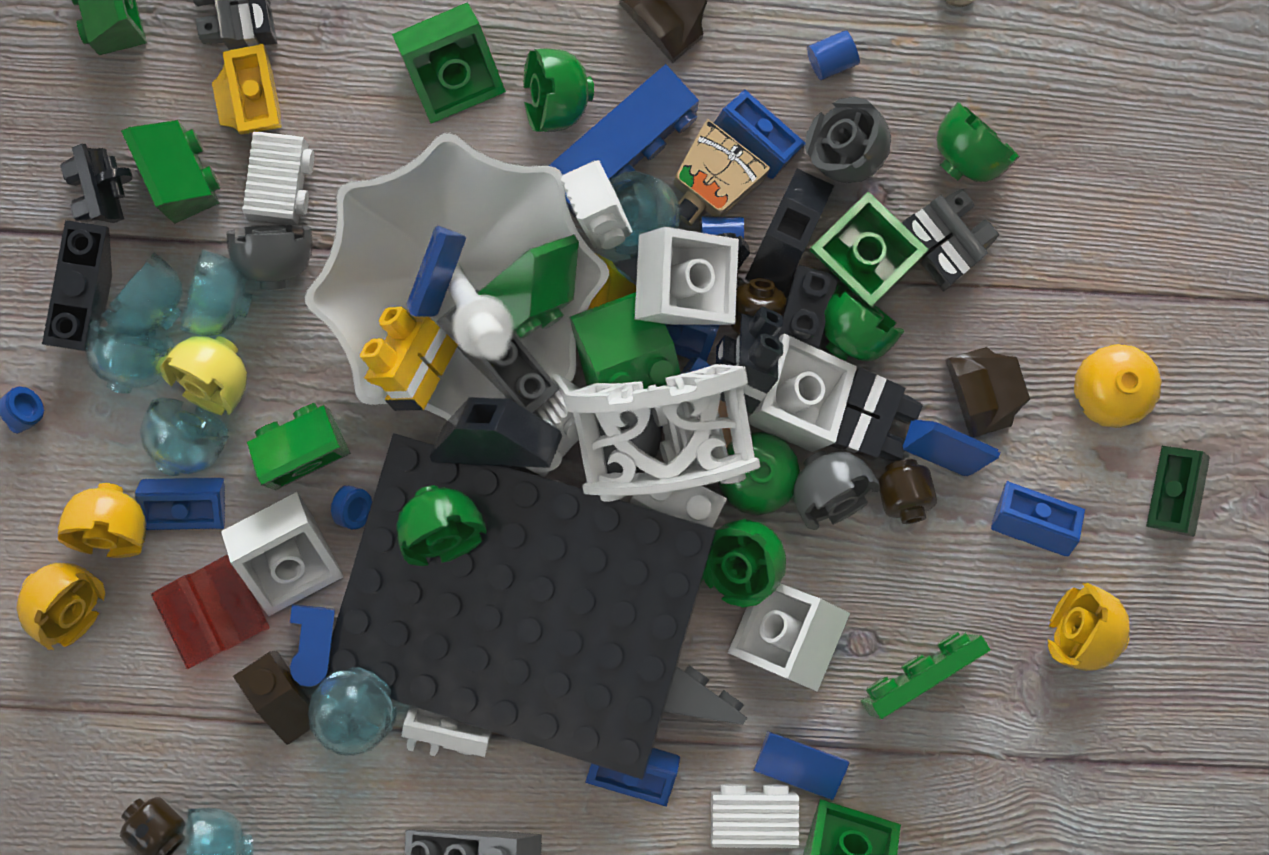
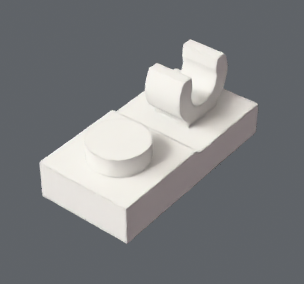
[401,706,492,757]

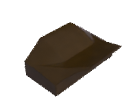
[619,0,708,64]
[945,347,1030,438]

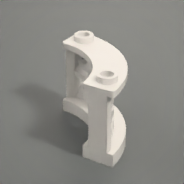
[563,364,760,501]

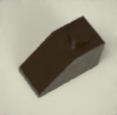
[233,651,323,745]

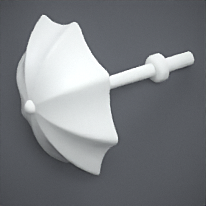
[305,133,609,421]

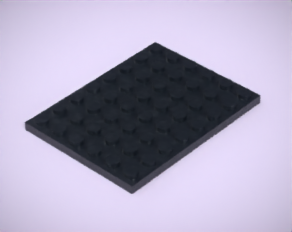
[325,433,717,779]

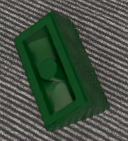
[1146,446,1210,537]

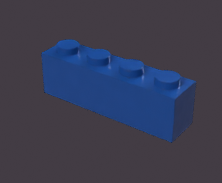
[548,64,699,217]

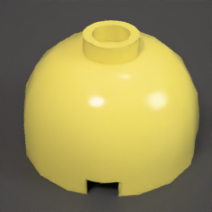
[159,336,247,415]

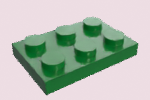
[860,632,991,720]

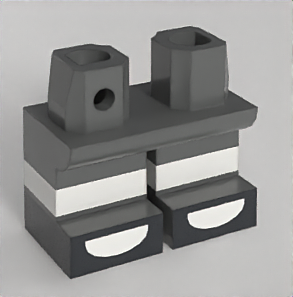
[193,0,278,50]
[902,189,999,292]

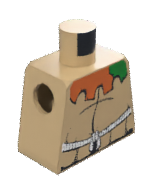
[672,119,770,226]

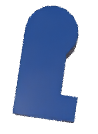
[290,604,335,687]

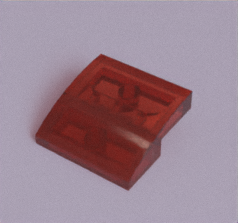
[151,554,270,669]

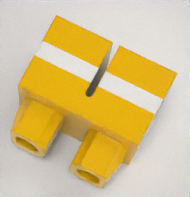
[359,306,458,411]

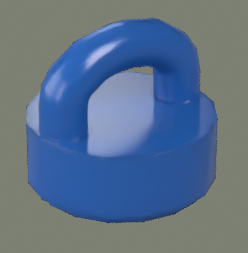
[0,386,44,434]
[331,485,372,530]

